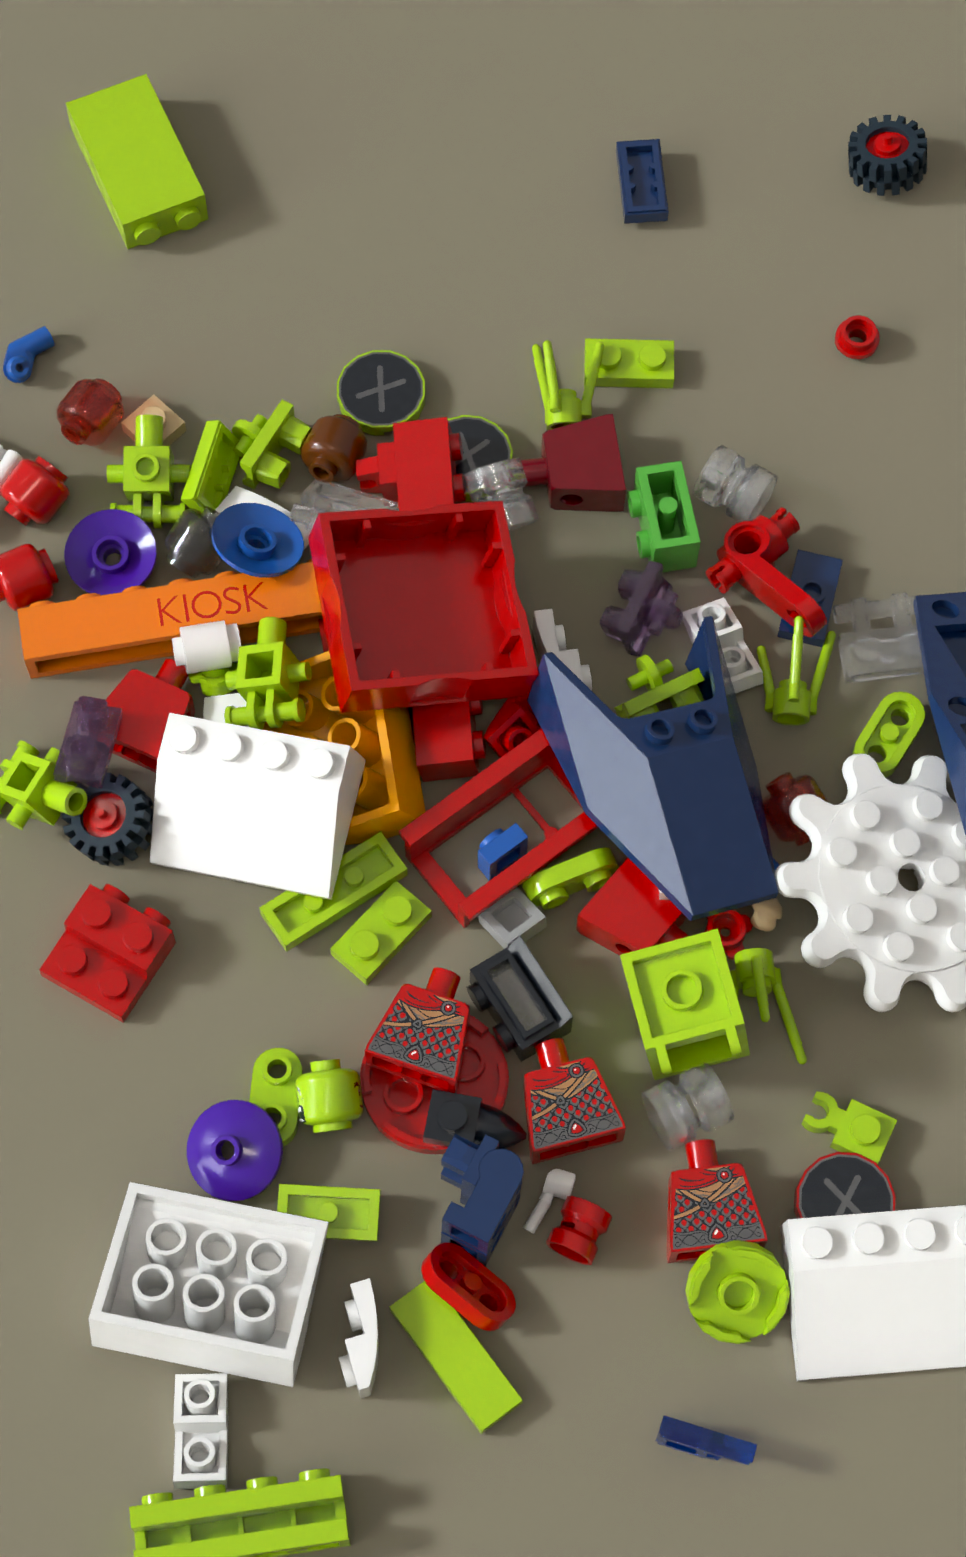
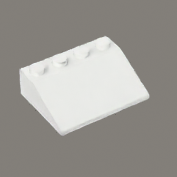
[150,713,366,900]
[89,1182,328,1387]
[780,1205,966,1381]

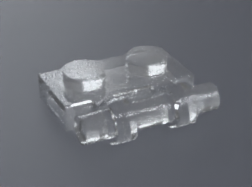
[290,479,399,532]
[833,592,925,683]

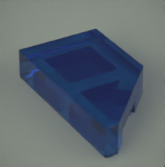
[655,1415,757,1465]

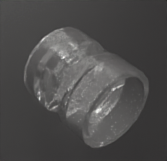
[692,445,778,523]
[463,458,539,531]
[641,1062,734,1151]

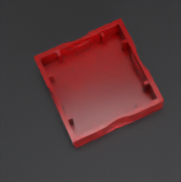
[308,501,539,713]

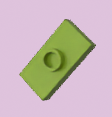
[180,420,240,523]

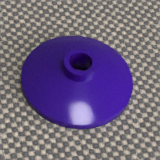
[64,509,157,595]
[187,1100,283,1201]

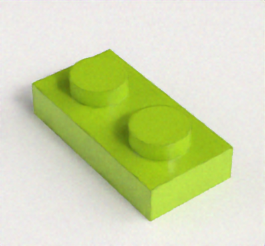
[584,338,674,388]
[330,880,432,985]
[277,1184,381,1242]

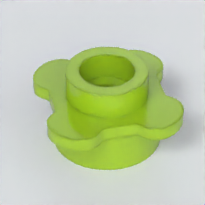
[188,663,238,696]

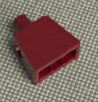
[517,414,626,512]

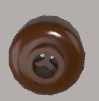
[301,414,367,483]

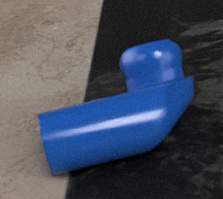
[3,326,55,383]

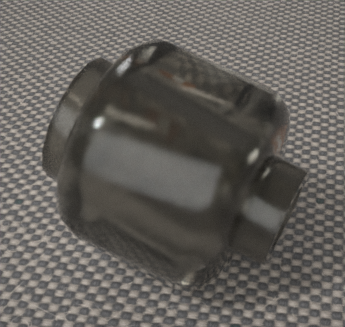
[164,506,223,578]

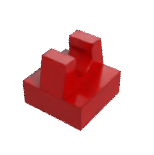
[355,442,398,505]

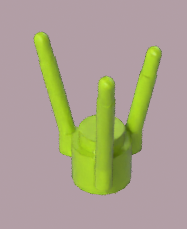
[532,340,604,430]
[757,616,836,726]
[730,948,807,1065]

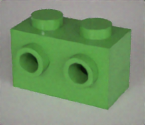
[627,461,701,574]

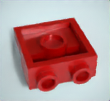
[39,884,176,1023]

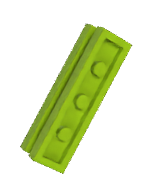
[129,1468,351,1557]

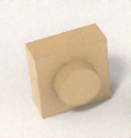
[121,394,187,446]

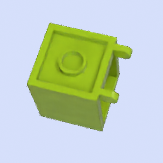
[620,929,750,1080]

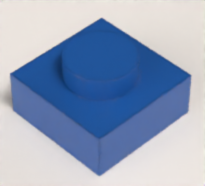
[478,823,528,881]

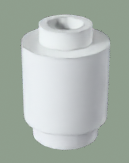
[172,620,241,674]

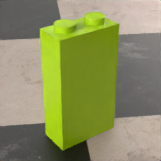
[65,74,209,249]

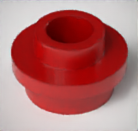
[835,315,880,359]

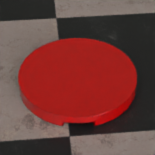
[360,1015,509,1154]

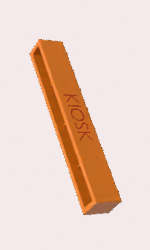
[17,558,323,679]

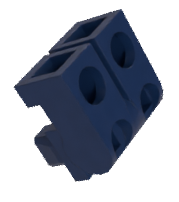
[441,1134,524,1267]

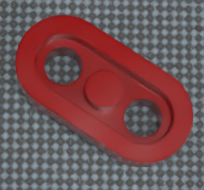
[421,1242,516,1331]

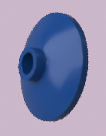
[211,503,304,578]

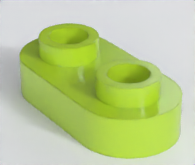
[852,692,925,778]
[522,847,619,910]
[249,1048,303,1147]

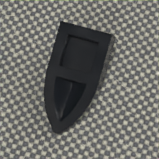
[423,1089,527,1149]

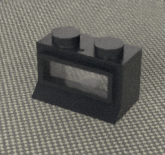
[466,936,573,1062]

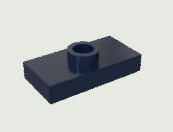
[616,139,669,224]
[777,549,843,647]

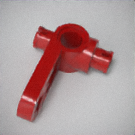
[705,507,827,637]

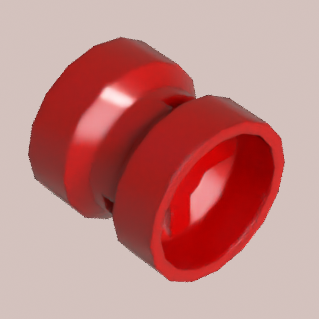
[546,1196,613,1265]

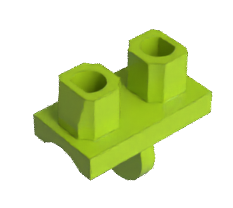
[231,399,312,490]
[614,654,704,719]

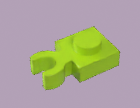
[802,1091,897,1165]

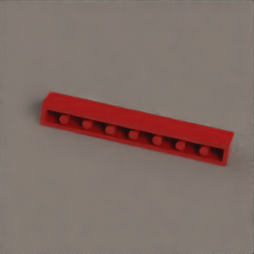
[393,417,486,782]

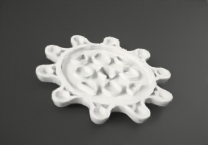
[775,753,966,1012]

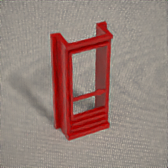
[399,728,598,928]

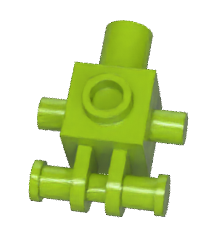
[107,414,191,528]
[224,617,312,729]
[0,740,87,830]

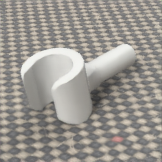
[523,1169,576,1234]

